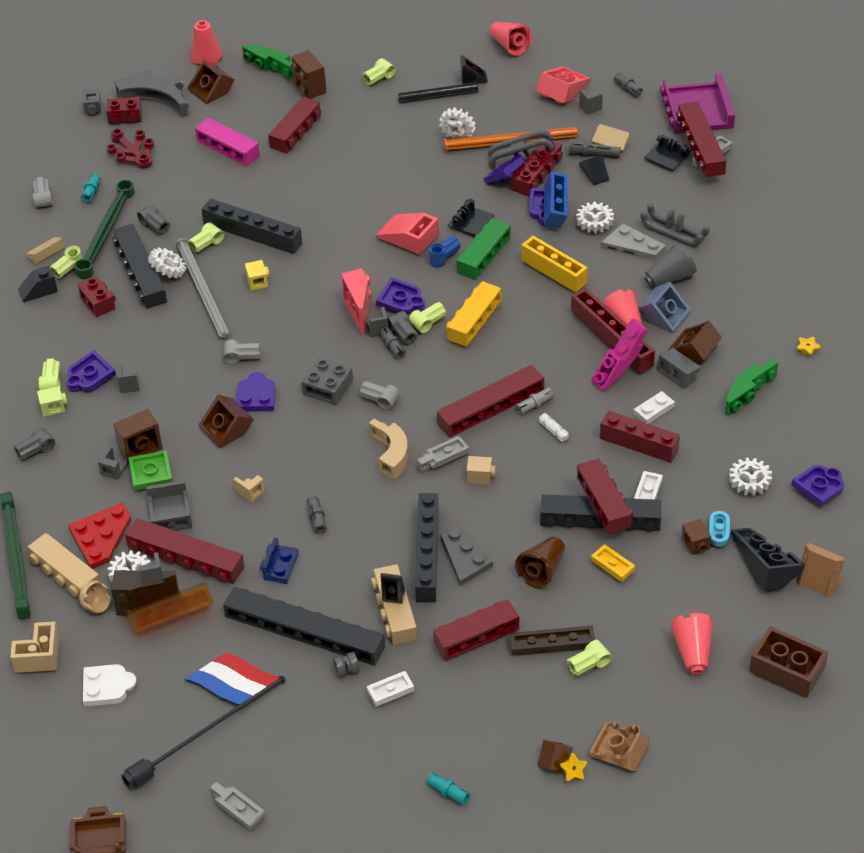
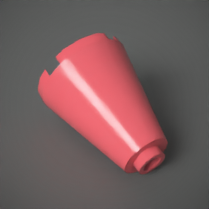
[190,20,222,65]
[490,22,532,56]
[604,289,642,325]
[671,613,713,675]

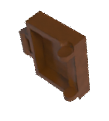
[70,806,127,853]

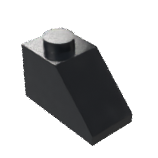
[18,265,58,302]

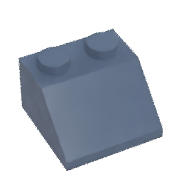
[638,282,691,332]

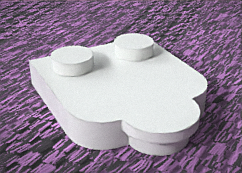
[83,664,136,707]

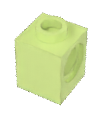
[37,386,67,417]

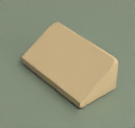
[592,124,630,152]
[26,237,65,264]

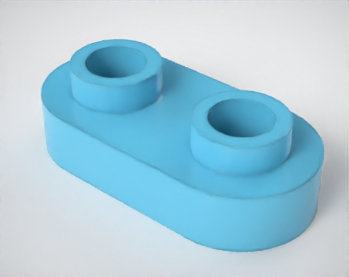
[709,511,730,547]

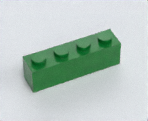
[456,218,511,280]

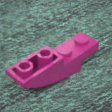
[591,319,648,391]

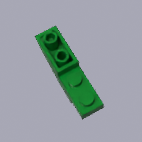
[242,45,293,80]
[725,359,778,416]

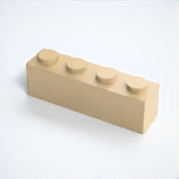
[28,533,100,598]
[371,564,417,645]

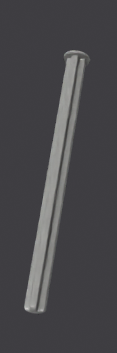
[175,238,230,339]

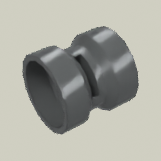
[333,652,359,677]

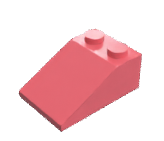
[536,66,590,104]
[341,268,372,335]

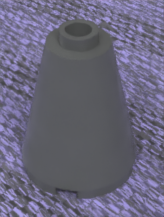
[644,243,697,288]

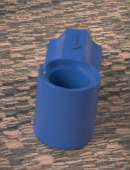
[429,236,461,267]

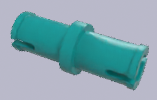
[81,173,101,203]
[427,772,471,805]

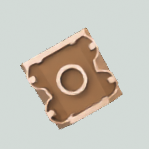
[797,543,844,598]
[589,722,649,771]

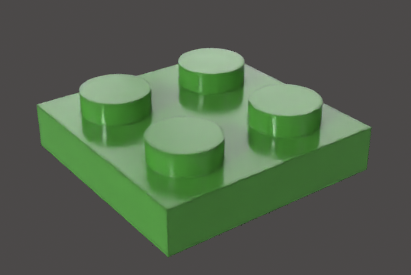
[128,450,173,491]

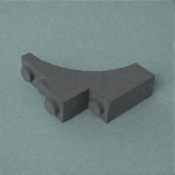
[114,70,189,117]

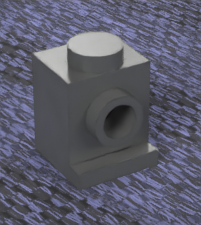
[83,89,102,114]

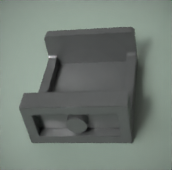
[146,480,192,531]

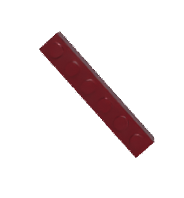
[676,101,726,178]
[571,288,655,374]
[437,365,544,438]
[125,518,245,584]

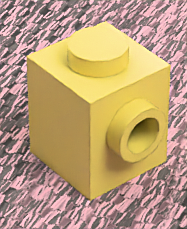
[245,260,269,291]

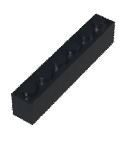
[201,198,302,254]
[112,224,167,309]
[415,493,439,602]
[540,494,661,531]

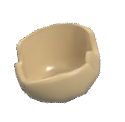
[79,581,111,613]

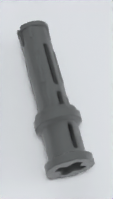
[569,139,621,158]

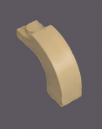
[369,419,408,480]

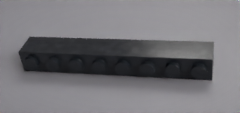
[223,586,385,666]

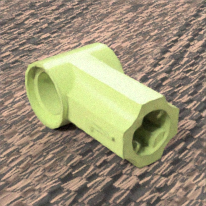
[362,58,396,86]
[188,223,224,253]
[50,246,83,279]
[409,302,446,333]
[39,359,60,390]
[567,640,612,676]

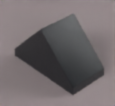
[460,55,488,84]
[579,155,609,185]

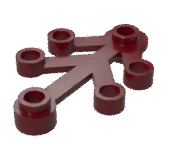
[106,128,154,169]

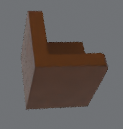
[538,739,573,772]

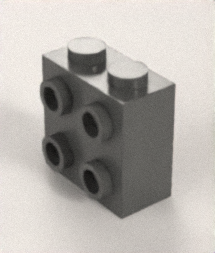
[301,357,353,405]

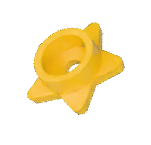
[796,337,821,355]
[560,753,587,781]

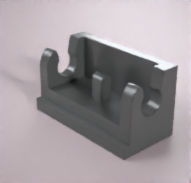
[656,348,701,389]

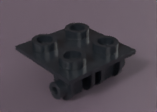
[644,134,691,171]
[448,199,495,236]

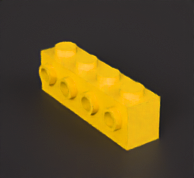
[521,236,588,292]
[446,281,501,347]

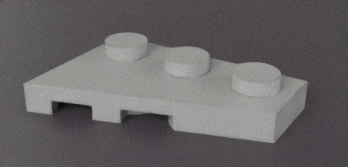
[602,223,666,260]

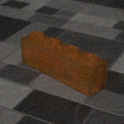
[126,582,213,633]

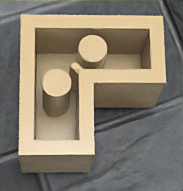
[10,622,59,673]

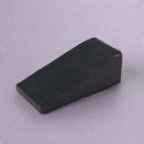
[380,573,405,604]

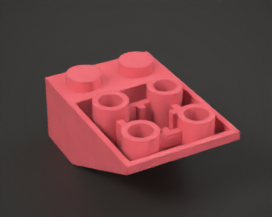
[376,213,439,255]

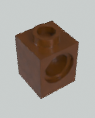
[682,519,711,555]

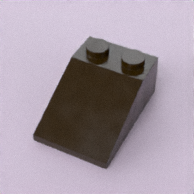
[111,570,181,616]

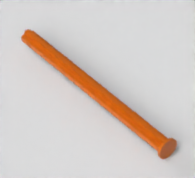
[444,127,578,152]

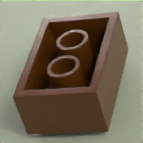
[749,626,828,697]

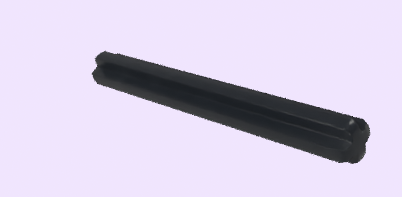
[398,82,479,103]

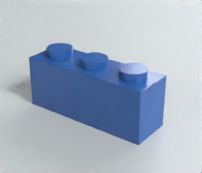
[544,171,568,228]

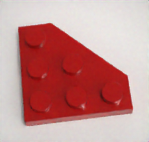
[68,502,131,569]

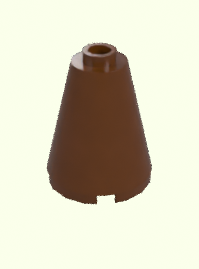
[515,537,565,588]

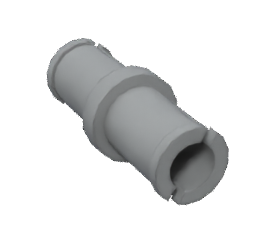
[516,387,554,415]

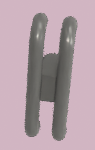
[488,129,554,169]
[640,203,710,246]

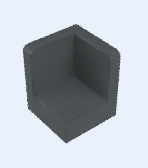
[579,90,603,115]
[367,307,388,337]
[117,365,139,393]
[98,447,128,480]
[139,552,164,587]

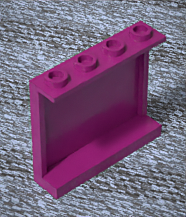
[660,73,735,134]

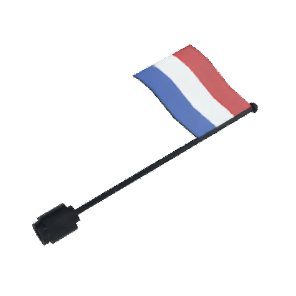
[121,653,285,789]

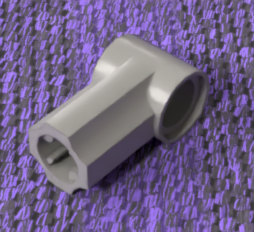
[33,177,53,208]
[223,340,260,364]
[360,381,400,410]

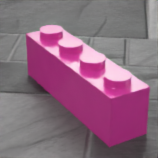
[195,118,260,167]

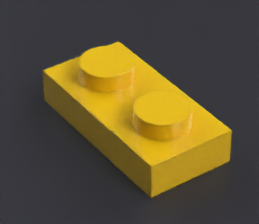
[591,544,635,582]

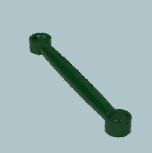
[75,180,135,279]
[0,492,31,619]

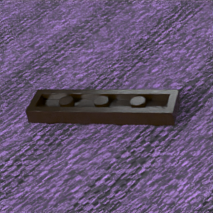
[510,625,595,655]

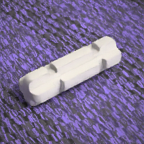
[539,413,569,442]

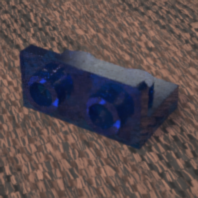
[260,538,299,584]

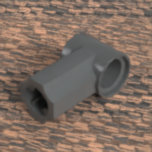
[137,204,170,235]
[387,311,418,345]
[14,427,55,460]

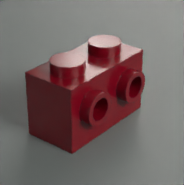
[106,97,142,124]
[77,276,116,318]

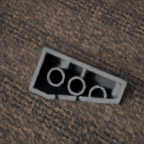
[731,528,805,591]

